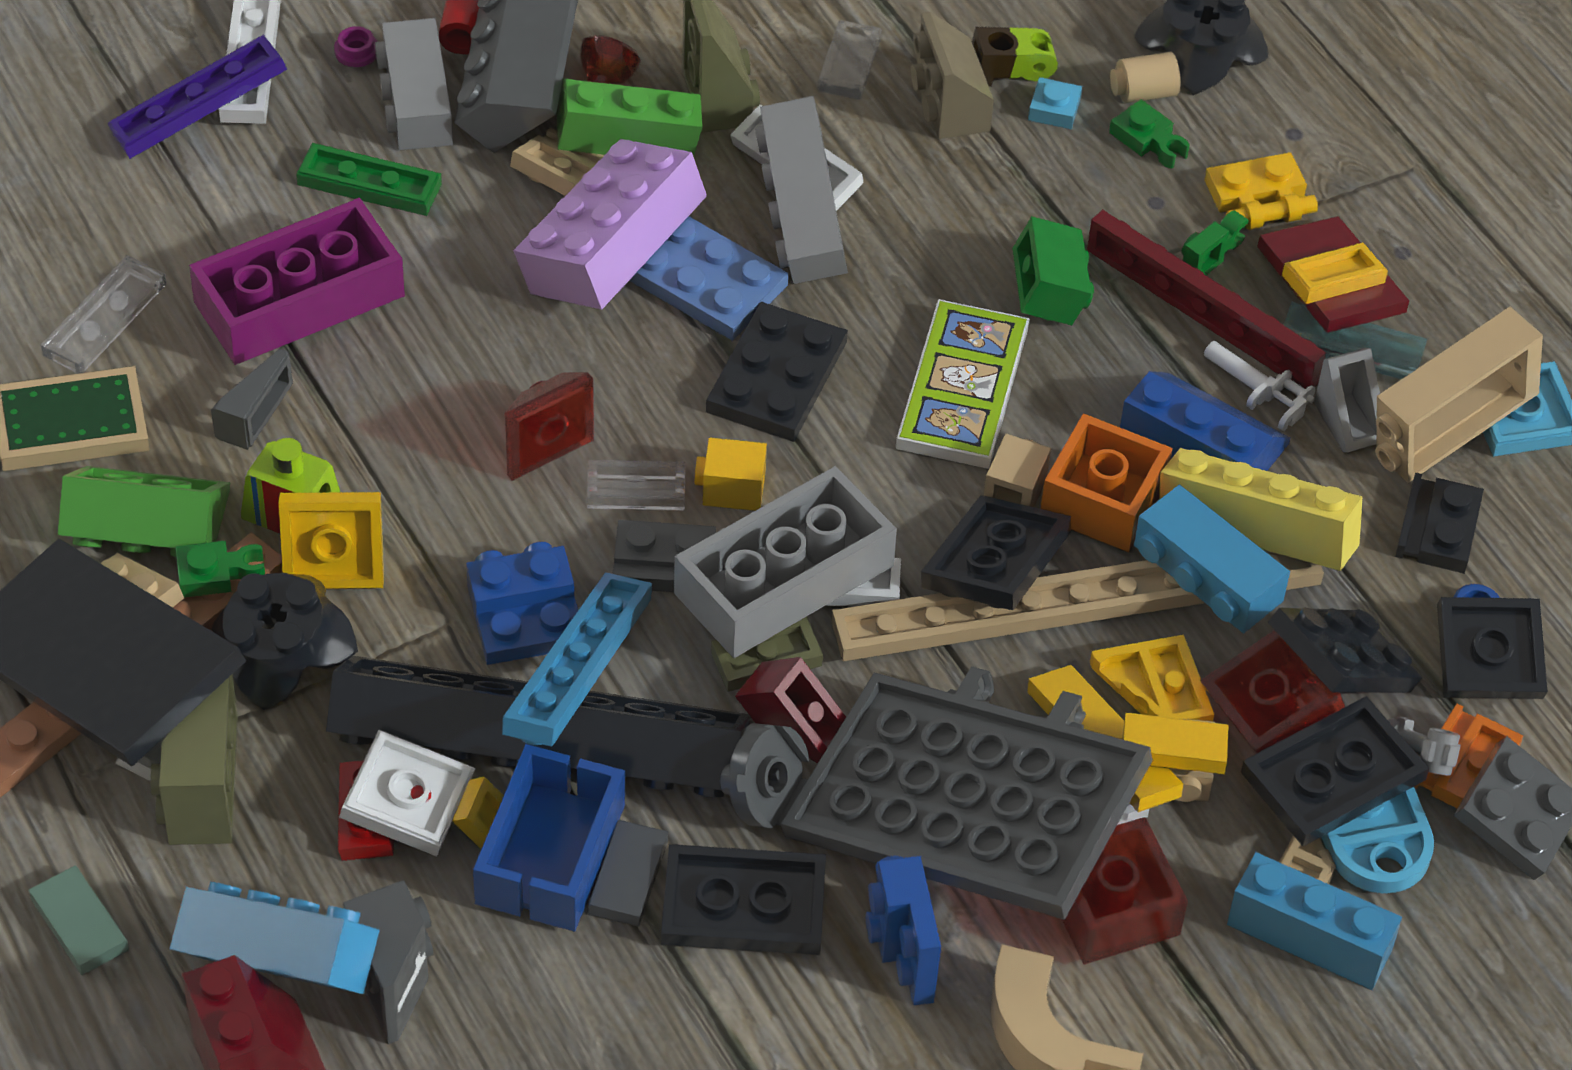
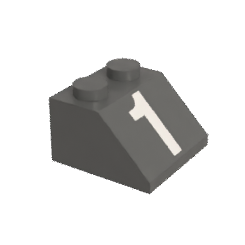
[343,880,433,1044]

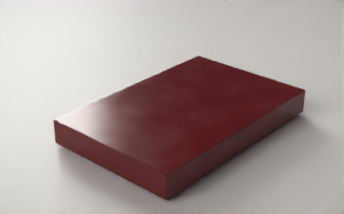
[1257,216,1410,333]

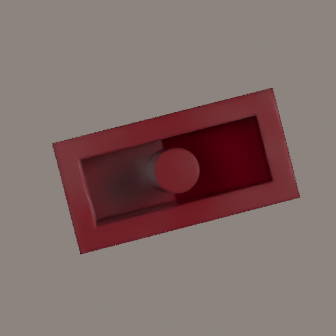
[735,657,846,763]

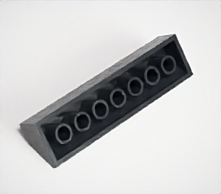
[326,656,751,797]

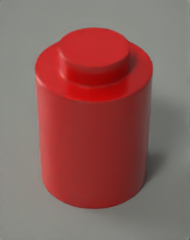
[438,0,479,55]

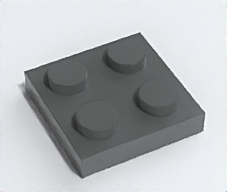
[1453,736,1572,880]

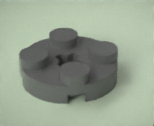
[720,723,809,828]

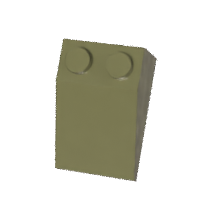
[682,0,760,133]
[150,675,238,845]

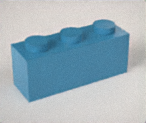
[1134,484,1290,634]
[1227,852,1402,990]

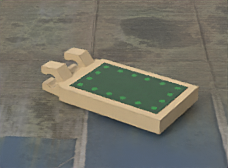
[0,366,149,471]

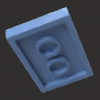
[629,216,789,341]

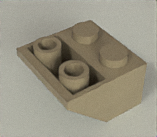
[911,12,994,139]

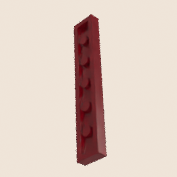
[1087,210,1326,389]

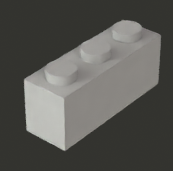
[375,18,453,150]

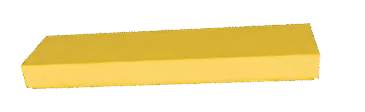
[1027,665,1183,812]

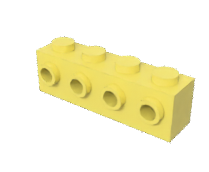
[1159,448,1363,571]

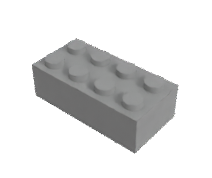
[674,466,897,658]

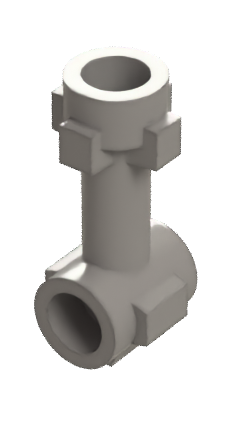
[1388,717,1461,776]

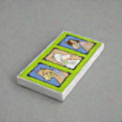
[896,299,1030,469]

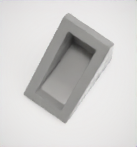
[1314,348,1380,452]

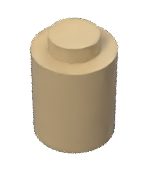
[1110,52,1180,103]

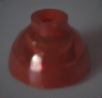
[580,35,641,85]

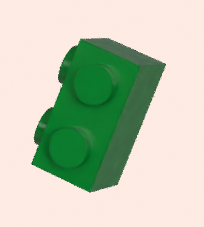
[1012,216,1094,326]

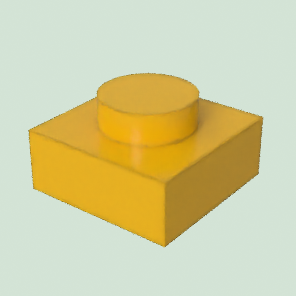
[452,776,504,849]

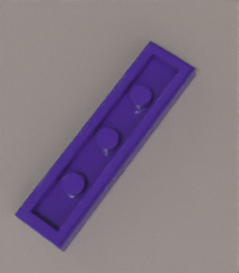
[107,35,287,159]

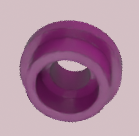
[334,26,378,67]

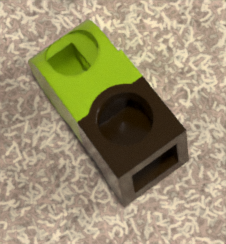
[972,27,1058,87]

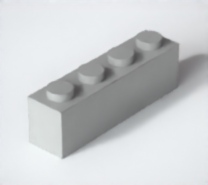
[755,96,848,284]

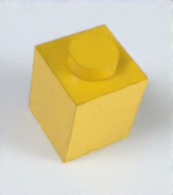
[694,437,767,511]

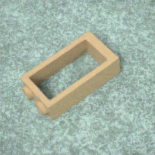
[1375,307,1543,483]

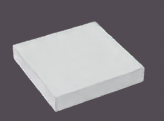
[339,730,475,856]

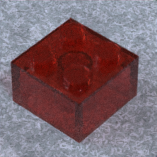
[1062,817,1188,965]

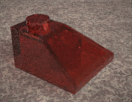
[505,372,594,481]

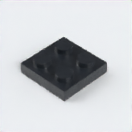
[1437,597,1548,699]

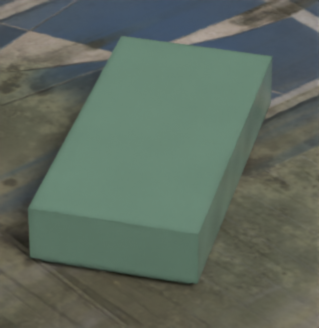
[29,865,129,976]

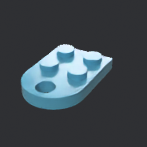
[1322,787,1434,893]

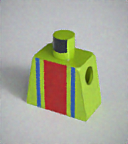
[241,438,340,534]

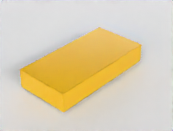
[1282,243,1388,304]
[1123,713,1228,774]

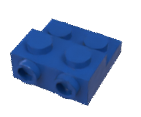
[466,542,578,665]
[866,856,941,1006]

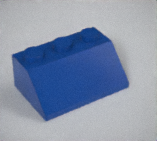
[1120,371,1290,471]

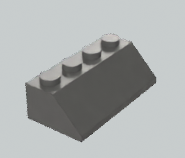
[454,0,578,153]

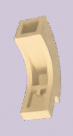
[991,944,1144,1070]

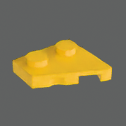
[1090,634,1214,722]

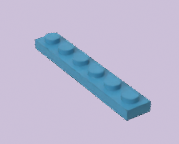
[502,572,652,746]

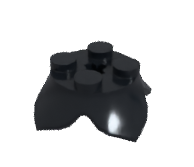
[1135,0,1268,95]
[211,573,358,710]

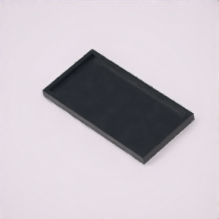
[0,539,246,767]

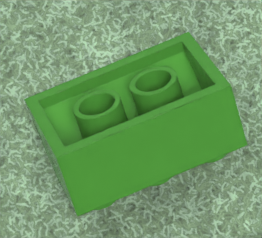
[557,79,702,157]
[58,466,230,557]

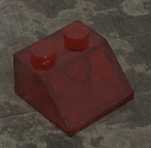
[1200,630,1345,754]

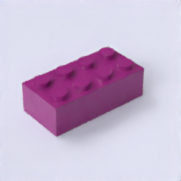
[189,198,405,365]

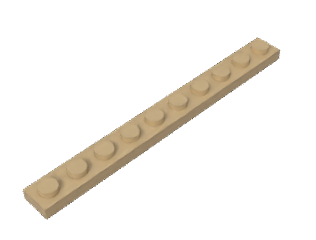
[831,550,1324,661]

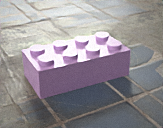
[513,139,707,310]

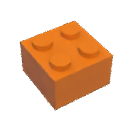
[1040,413,1173,552]

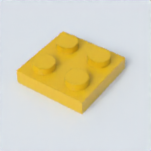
[279,492,384,589]

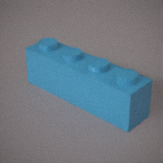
[169,881,380,994]

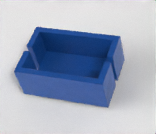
[473,744,625,932]

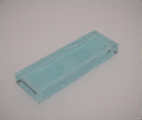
[1284,302,1427,379]

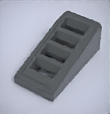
[211,348,293,450]

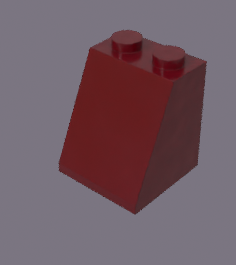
[182,955,326,1070]

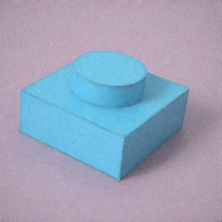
[1028,77,1082,129]

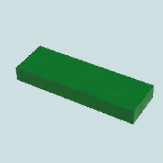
[296,143,442,216]

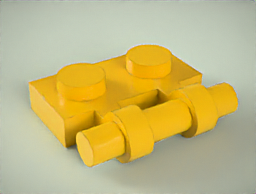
[1204,152,1318,230]

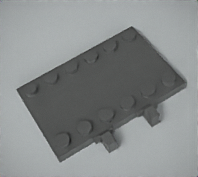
[781,666,1153,920]

